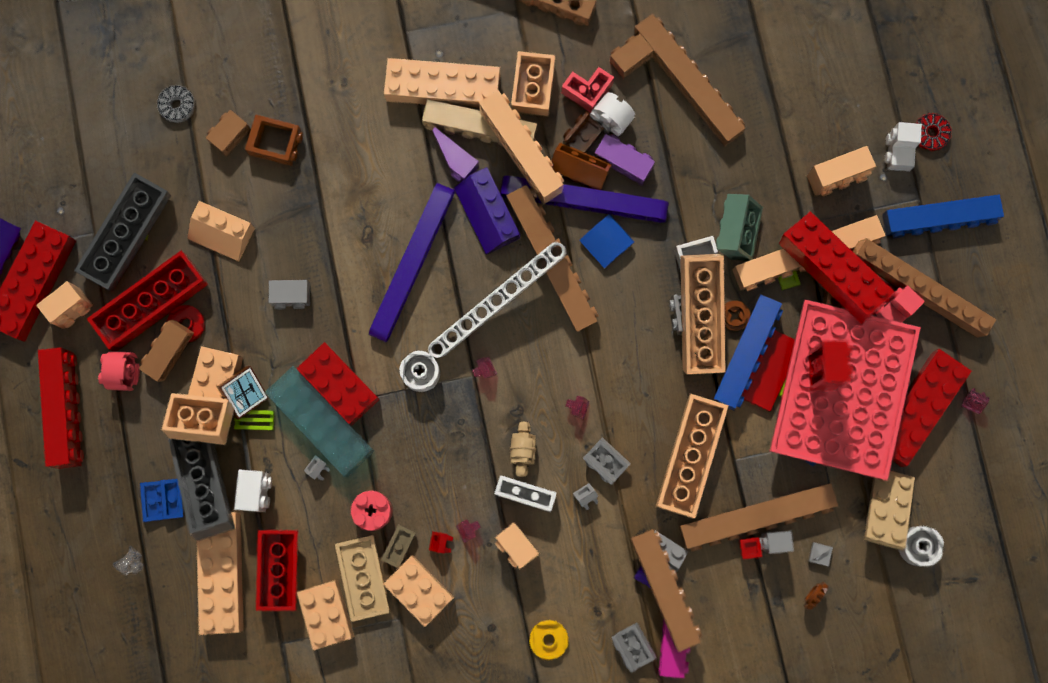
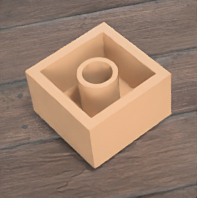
[36,281,93,329]
[495,523,539,569]

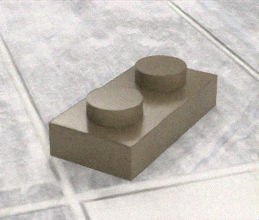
[381,524,416,569]

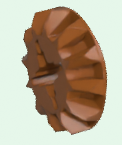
[724,300,751,331]
[804,582,828,610]

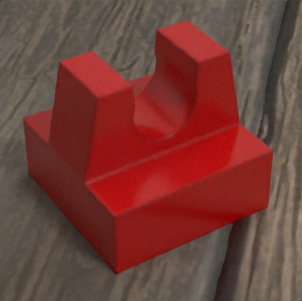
[429,531,453,554]
[739,537,762,560]

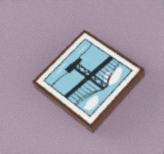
[217,366,269,420]

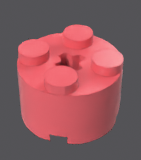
[98,351,140,391]
[351,491,393,531]

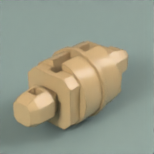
[510,422,536,477]

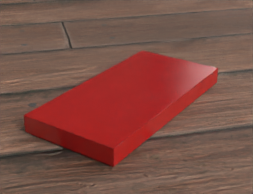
[741,330,795,412]

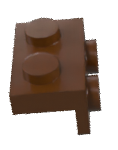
[563,112,604,153]

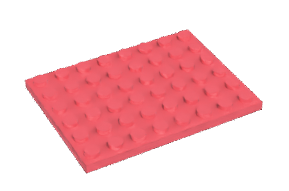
[769,300,921,481]

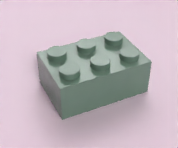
[716,194,763,261]

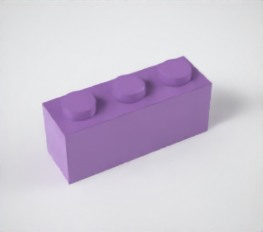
[594,134,655,185]

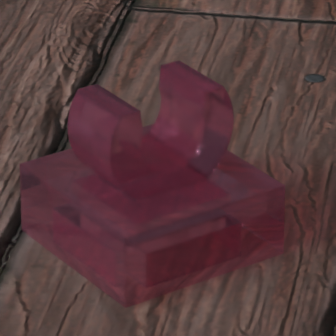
[472,357,497,378]
[961,388,989,414]
[565,396,590,420]
[456,519,481,543]

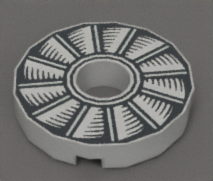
[157,85,195,123]

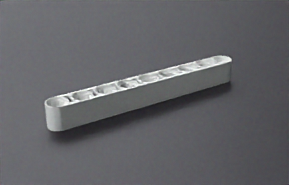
[428,242,567,358]

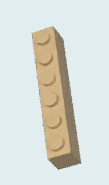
[422,99,537,146]

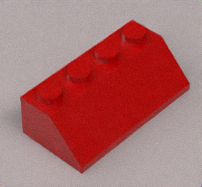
[256,530,298,611]

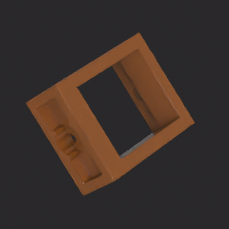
[245,115,303,166]

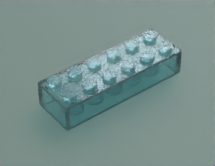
[265,366,375,478]

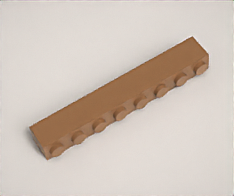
[634,14,745,147]
[506,185,599,332]
[853,238,996,338]
[679,483,838,552]

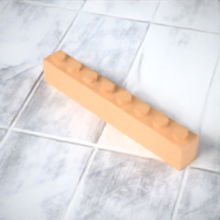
[732,215,886,292]

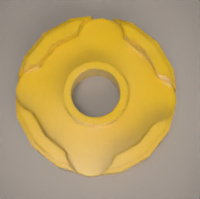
[529,620,569,660]

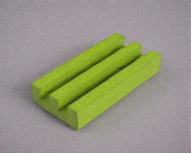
[234,410,275,431]

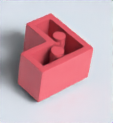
[561,67,614,113]
[875,285,925,323]

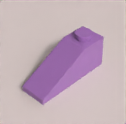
[433,127,479,182]

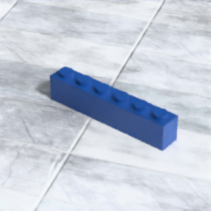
[882,194,1004,238]
[713,294,783,411]

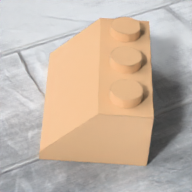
[187,201,255,262]

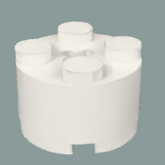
[590,92,635,136]
[400,351,440,392]
[899,526,944,566]

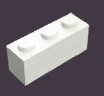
[495,475,557,512]

